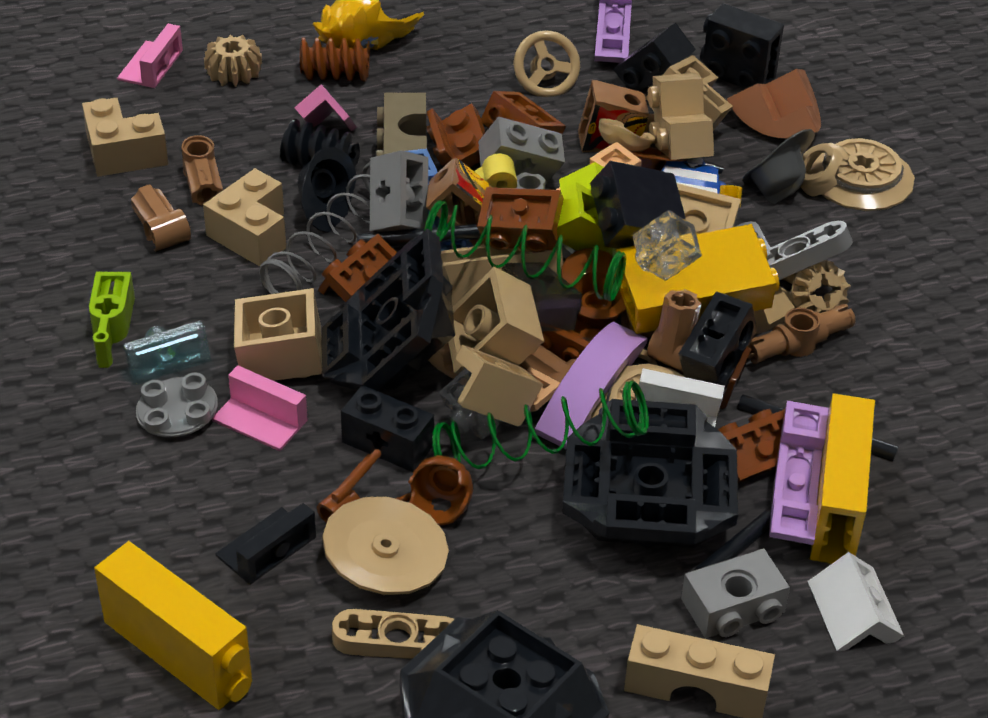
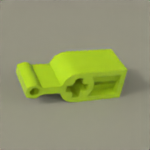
[89,272,135,368]

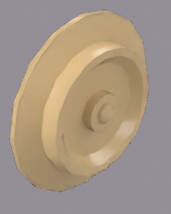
[322,497,449,595]

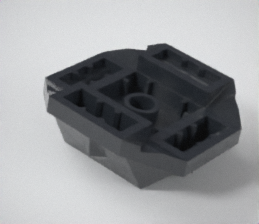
[322,228,455,391]
[562,399,738,549]
[399,610,610,718]

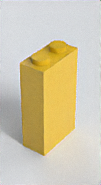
[615,224,779,334]
[810,393,875,563]
[94,541,252,710]

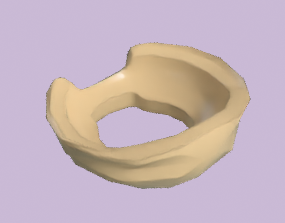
[598,119,655,152]
[801,143,848,196]

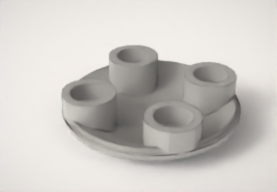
[136,372,218,437]

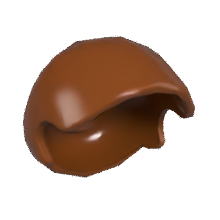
[408,455,473,526]

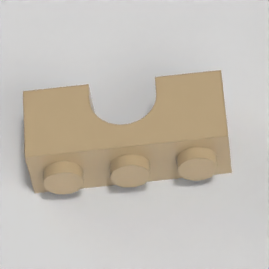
[624,624,775,718]

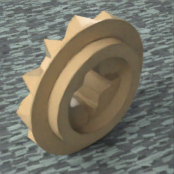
[792,261,851,313]

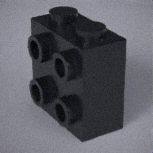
[700,3,784,90]
[590,161,690,249]

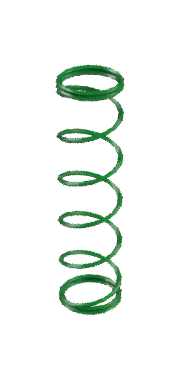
[424,200,626,302]
[432,380,649,469]

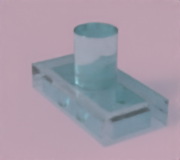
[123,320,211,385]

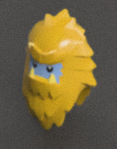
[313,0,424,50]

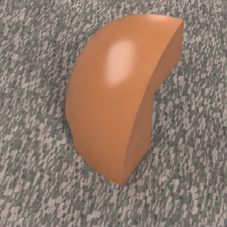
[727,69,821,138]

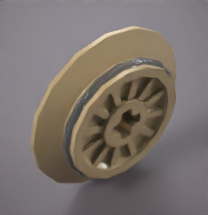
[808,138,915,211]

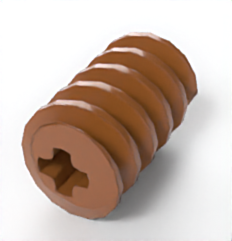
[300,37,370,82]

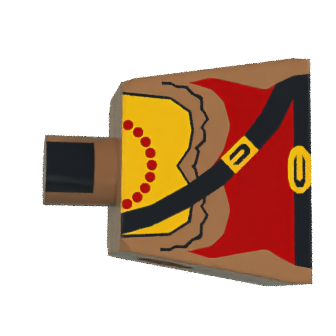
[578,80,654,152]
[426,158,492,246]

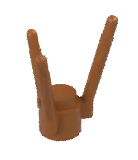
[317,449,411,523]

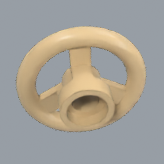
[514,31,580,97]

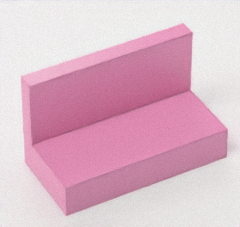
[117,23,183,88]
[294,84,357,131]
[212,365,308,451]

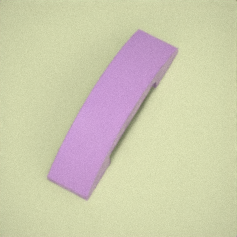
[594,0,632,63]
[535,322,648,449]
[769,401,829,545]

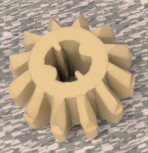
[204,34,262,87]

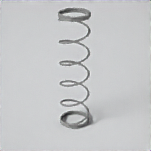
[259,162,370,294]

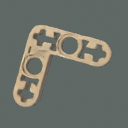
[332,609,455,659]

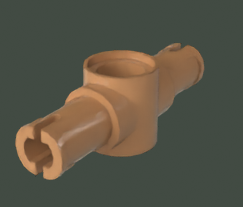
[748,304,855,364]

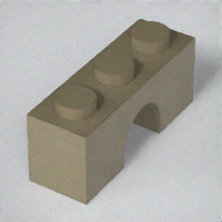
[376,93,427,156]

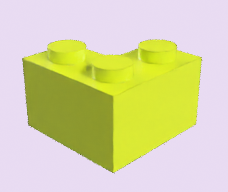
[557,162,609,251]

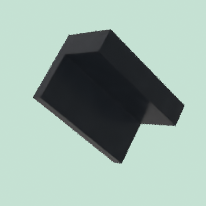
[216,503,316,585]

